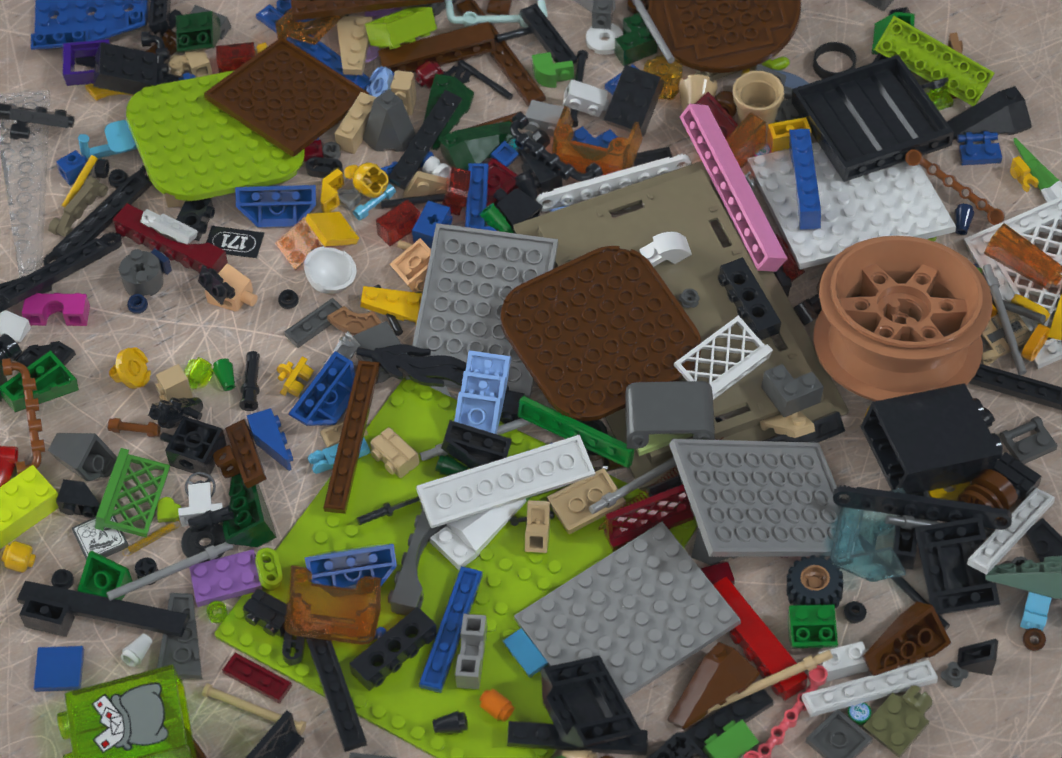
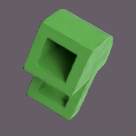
[532,52,574,88]

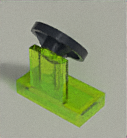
[921,77,954,110]

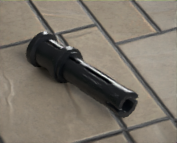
[239,351,260,411]

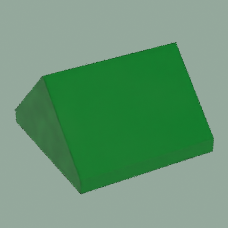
[77,550,132,600]

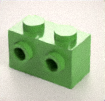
[702,719,759,758]

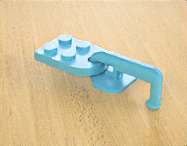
[78,120,137,160]

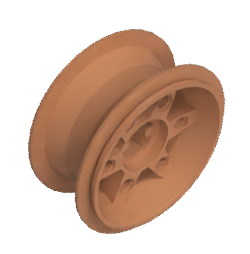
[813,236,993,401]

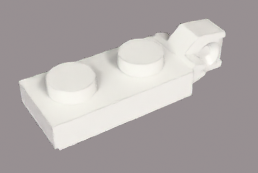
[141,209,198,245]

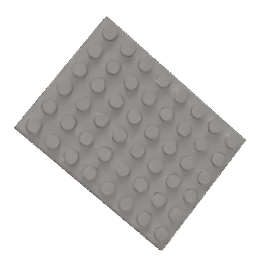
[406,223,559,398]
[669,439,863,557]
[514,522,741,700]

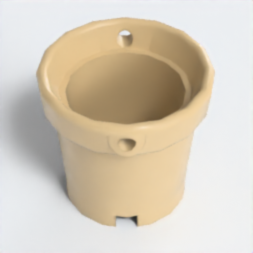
[732,71,784,135]

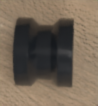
[135,557,158,585]

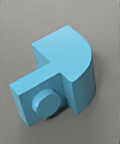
[1020,592,1052,631]

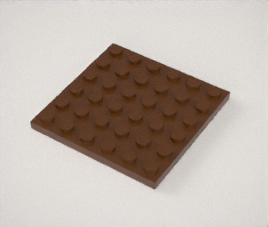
[204,37,369,157]

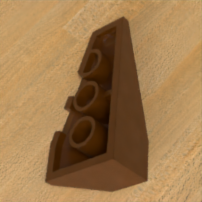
[862,601,951,676]

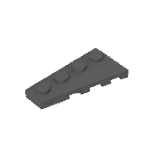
[156,593,202,679]

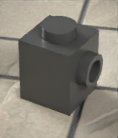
[592,0,613,30]

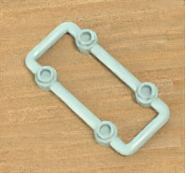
[445,0,547,28]

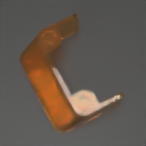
[552,106,643,175]

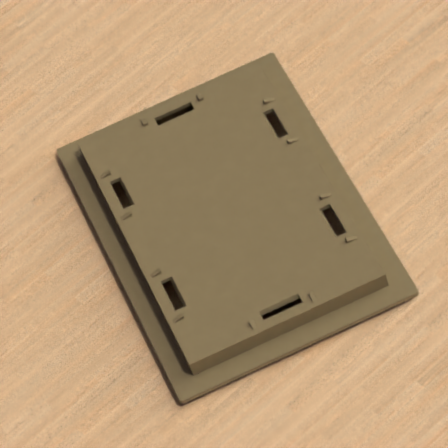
[514,161,849,490]

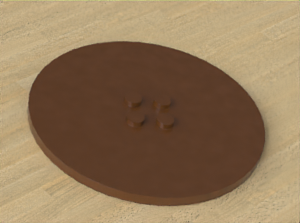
[648,0,801,73]

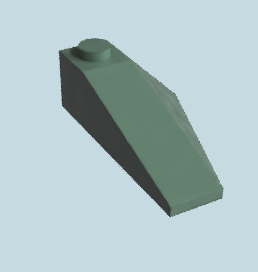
[985,556,1062,600]

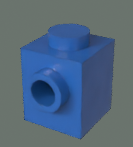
[56,150,90,186]

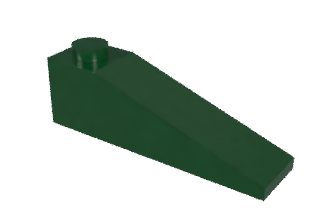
[423,74,474,150]

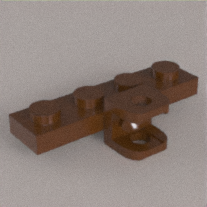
[213,419,267,489]

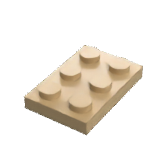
[547,468,626,534]

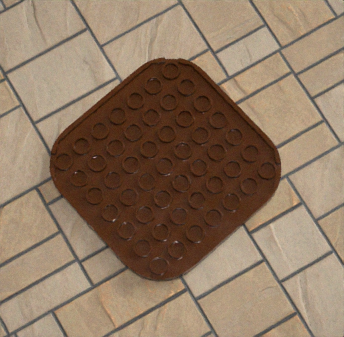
[500,246,702,421]

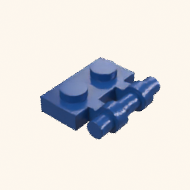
[957,131,1002,165]

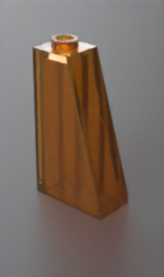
[726,112,766,168]
[984,223,1062,290]

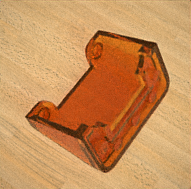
[284,566,381,645]

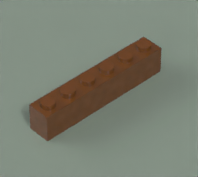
[378,21,496,73]

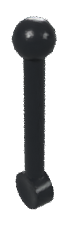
[510,511,555,526]

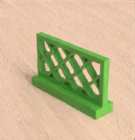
[95,448,170,538]

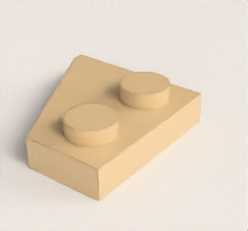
[403,171,455,198]
[760,411,815,438]

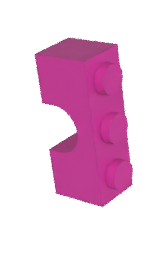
[22,293,90,326]

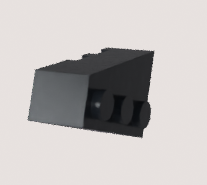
[441,420,512,469]

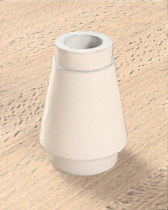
[121,634,152,667]

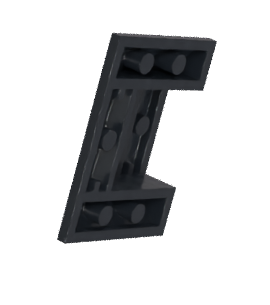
[914,517,1000,615]
[541,655,641,748]

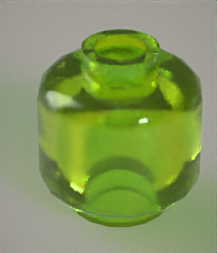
[183,357,214,390]

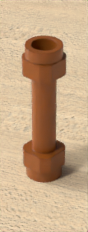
[108,418,161,437]

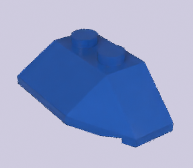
[235,185,316,227]
[289,351,355,426]
[305,543,397,598]

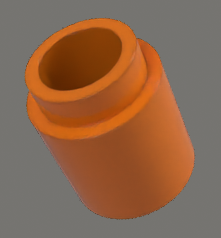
[479,689,515,722]

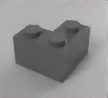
[761,364,824,418]

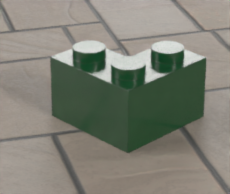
[615,13,658,66]

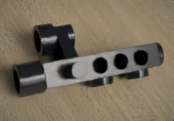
[0,103,75,140]
[148,397,203,429]

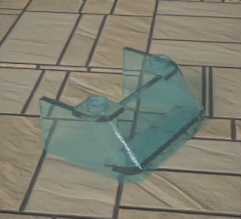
[830,488,906,582]

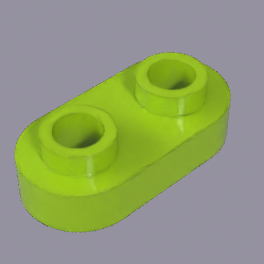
[255,548,283,590]

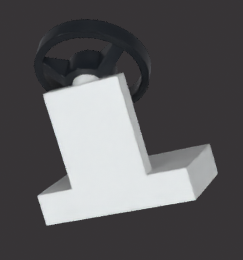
[178,472,223,527]

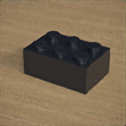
[93,42,158,95]
[604,65,665,137]

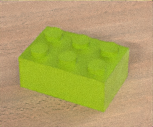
[365,7,437,49]

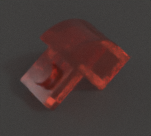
[441,167,471,216]

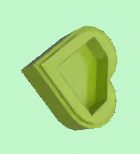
[157,497,182,523]

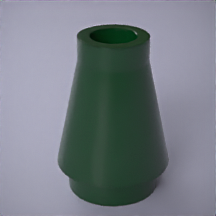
[435,455,469,476]

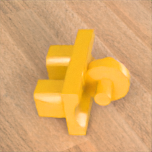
[277,356,315,397]

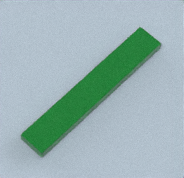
[517,396,635,468]

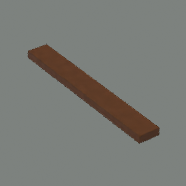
[456,0,546,107]
[323,360,380,514]

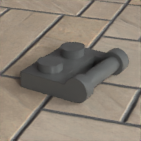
[1000,416,1058,464]

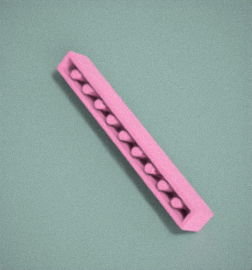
[680,104,787,272]

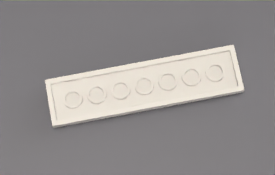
[416,435,595,529]

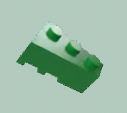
[0,350,79,412]

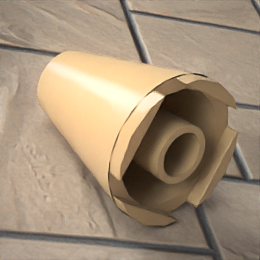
[679,75,718,112]

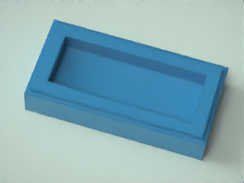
[503,628,548,678]

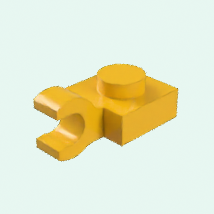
[1010,156,1039,192]

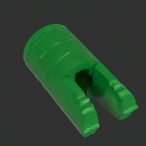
[480,203,514,233]

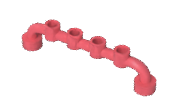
[743,665,828,758]

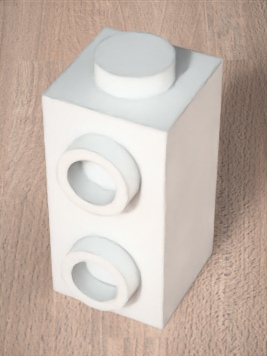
[563,79,609,117]
[819,641,869,682]

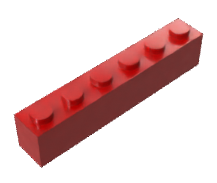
[713,576,808,701]

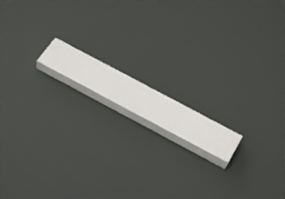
[967,488,1055,575]
[801,660,938,717]

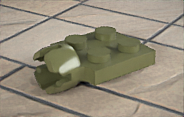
[863,685,932,758]

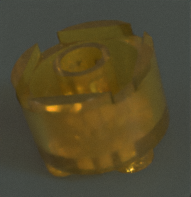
[644,55,682,100]

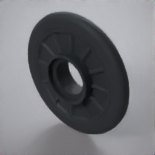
[181,523,226,563]

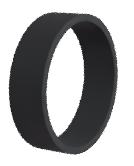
[813,42,856,79]

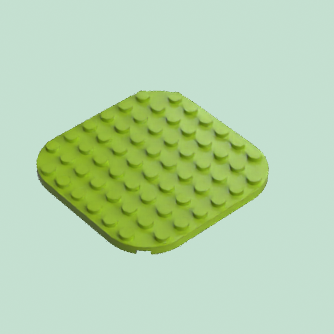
[126,71,305,201]

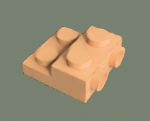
[390,238,431,293]

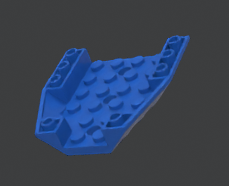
[31,0,149,50]

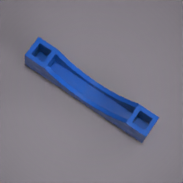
[789,129,821,230]

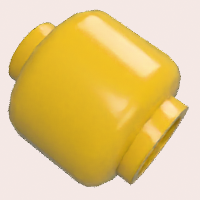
[1,541,36,573]

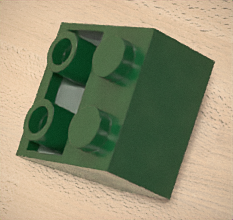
[176,11,220,53]

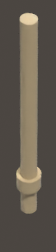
[708,649,833,713]

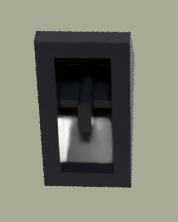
[957,639,998,676]

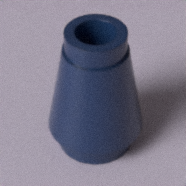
[954,204,975,235]

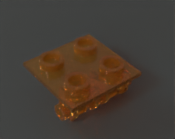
[275,216,324,271]

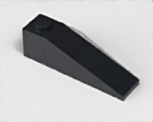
[947,86,1032,140]

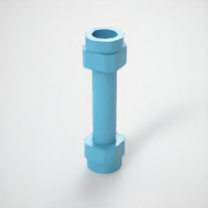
[353,183,396,220]

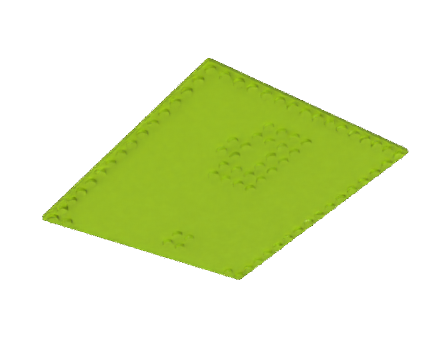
[215,377,698,758]

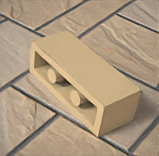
[335,92,377,154]

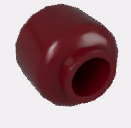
[415,60,444,89]

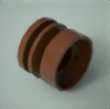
[957,469,1018,520]

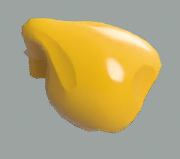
[344,162,389,198]

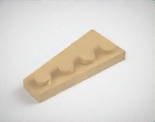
[335,16,373,75]

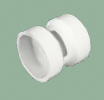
[423,156,450,178]

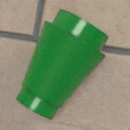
[213,358,236,391]

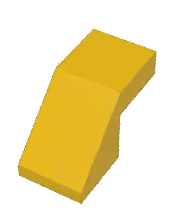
[320,168,345,213]

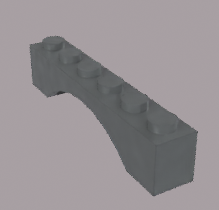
[388,503,447,616]

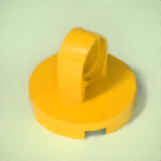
[109,347,151,389]

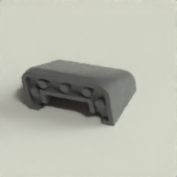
[625,381,715,449]

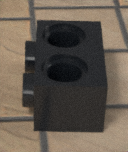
[176,198,215,241]

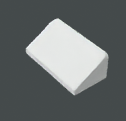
[0,310,31,343]

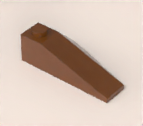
[667,642,760,730]

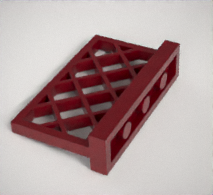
[604,485,694,551]

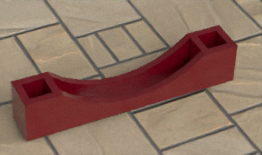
[113,203,228,274]

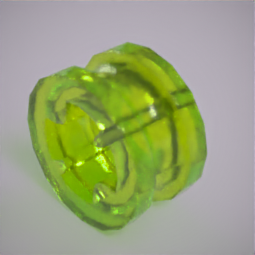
[207,601,228,624]

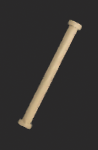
[202,683,306,735]

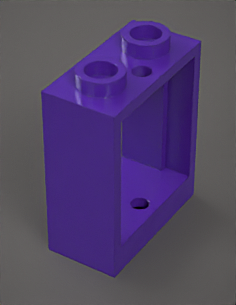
[63,39,110,86]

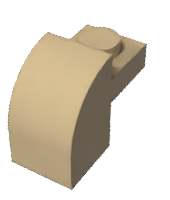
[525,500,550,553]

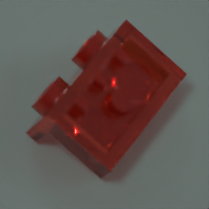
[776,234,805,282]

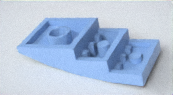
[454,350,512,434]

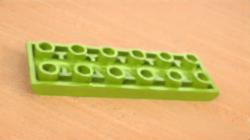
[874,16,995,106]

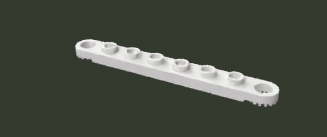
[536,154,692,212]

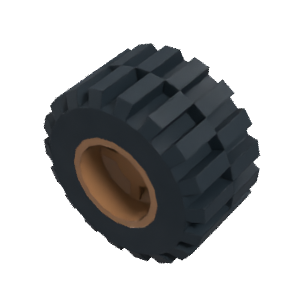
[787,555,844,608]

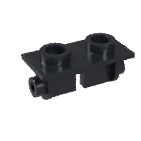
[198,265,235,305]

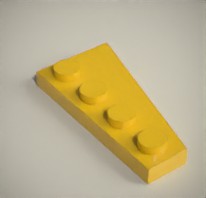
[360,286,423,325]

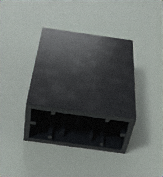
[860,383,1003,494]

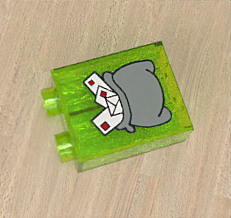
[57,664,196,758]

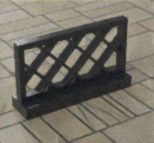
[246,710,305,758]

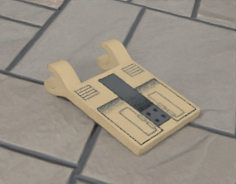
[981,310,1032,366]

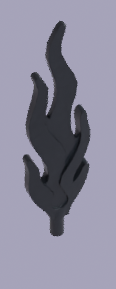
[356,344,509,391]

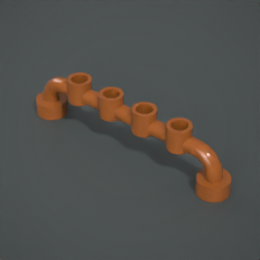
[905,150,1005,225]
[2,358,45,475]

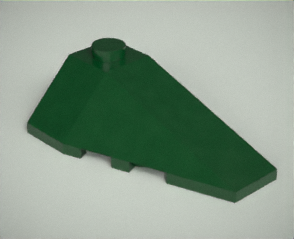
[438,121,514,177]
[222,473,277,547]

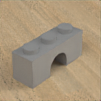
[455,614,487,689]

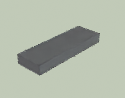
[284,298,342,348]

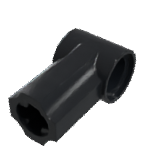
[793,293,822,326]

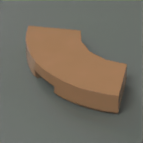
[327,306,382,335]

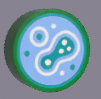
[847,702,871,726]

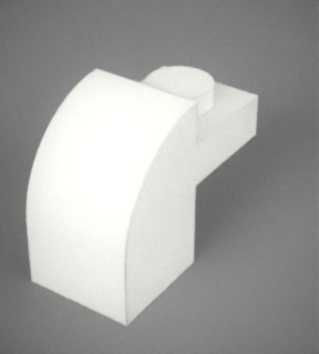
[640,232,692,267]

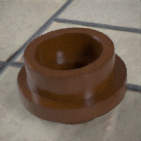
[1023,628,1046,651]

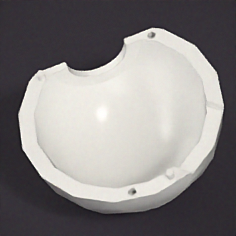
[304,246,356,294]

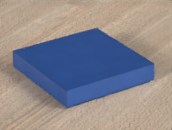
[34,646,84,692]

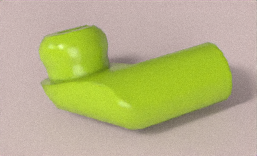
[762,57,790,70]

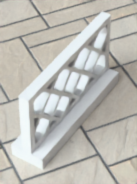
[674,316,773,400]

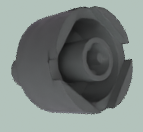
[119,249,164,296]

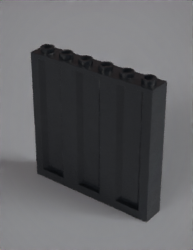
[792,55,954,182]

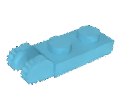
[307,437,370,474]

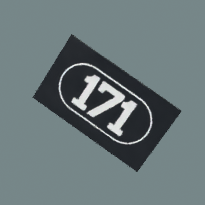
[206,226,265,259]

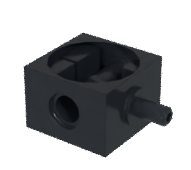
[160,416,227,478]

